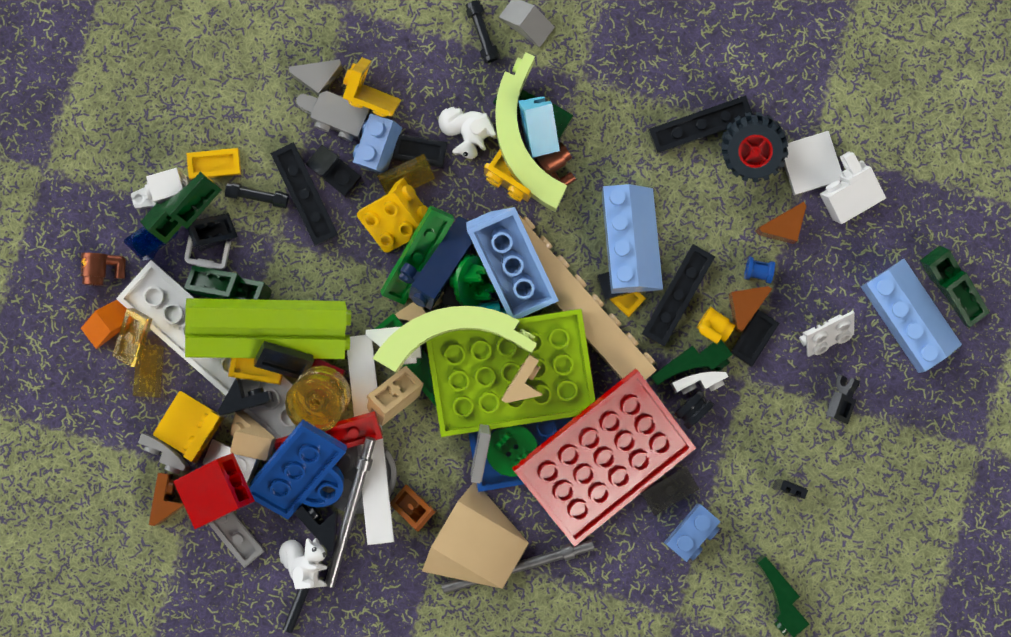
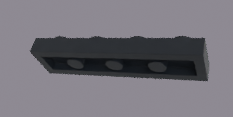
[648,95,753,154]
[270,142,339,247]
[641,244,715,347]

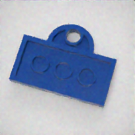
[248,419,347,520]

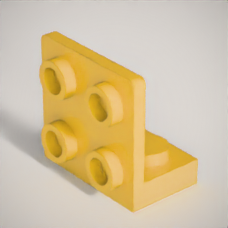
[153,391,224,462]

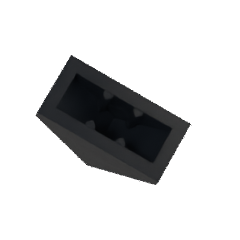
[188,213,238,251]

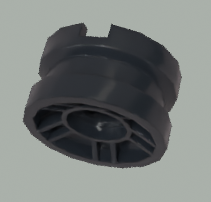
[674,389,715,429]

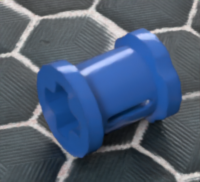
[744,256,775,284]

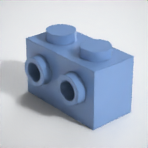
[353,113,402,176]
[664,503,721,562]

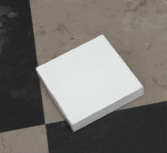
[784,131,843,196]

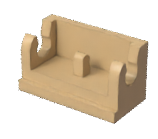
[367,366,424,426]

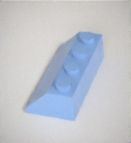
[602,184,663,294]
[466,207,559,319]
[861,259,962,373]

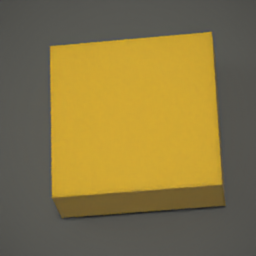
[610,292,646,317]

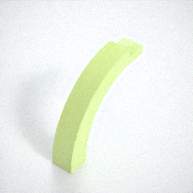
[495,52,567,212]
[372,306,537,373]

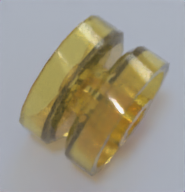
[285,366,351,432]

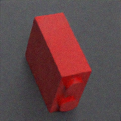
[173,453,255,529]

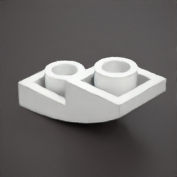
[670,372,728,395]

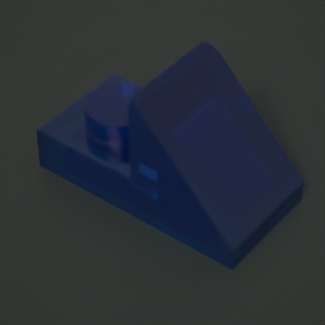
[124,226,179,261]

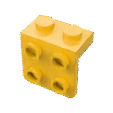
[343,57,401,117]
[484,149,531,202]
[357,178,428,253]

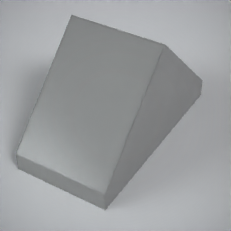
[498,0,555,48]
[289,59,343,96]

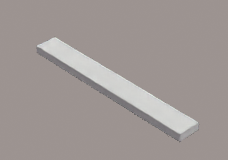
[347,335,394,545]

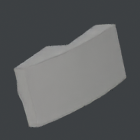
[138,433,190,474]

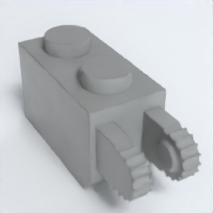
[296,91,372,142]

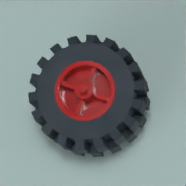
[721,112,788,182]

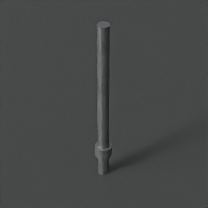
[325,437,376,588]
[441,540,595,594]

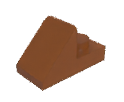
[149,472,184,526]

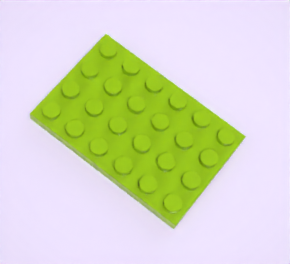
[426,309,596,437]

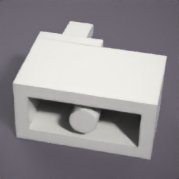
[820,152,886,224]
[131,168,188,209]

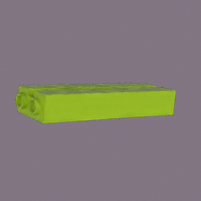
[185,298,351,359]

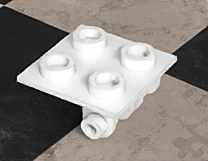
[799,311,854,357]

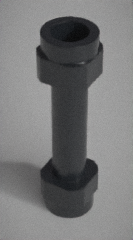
[465,0,499,63]
[225,182,289,209]

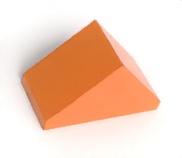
[81,300,137,349]

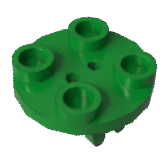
[449,254,496,306]
[487,425,538,477]

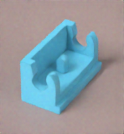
[518,97,560,158]

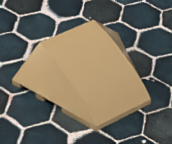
[422,483,529,589]

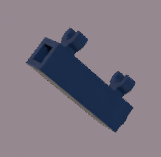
[399,216,474,310]

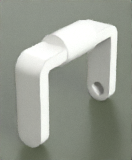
[184,235,231,270]

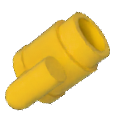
[697,306,735,344]

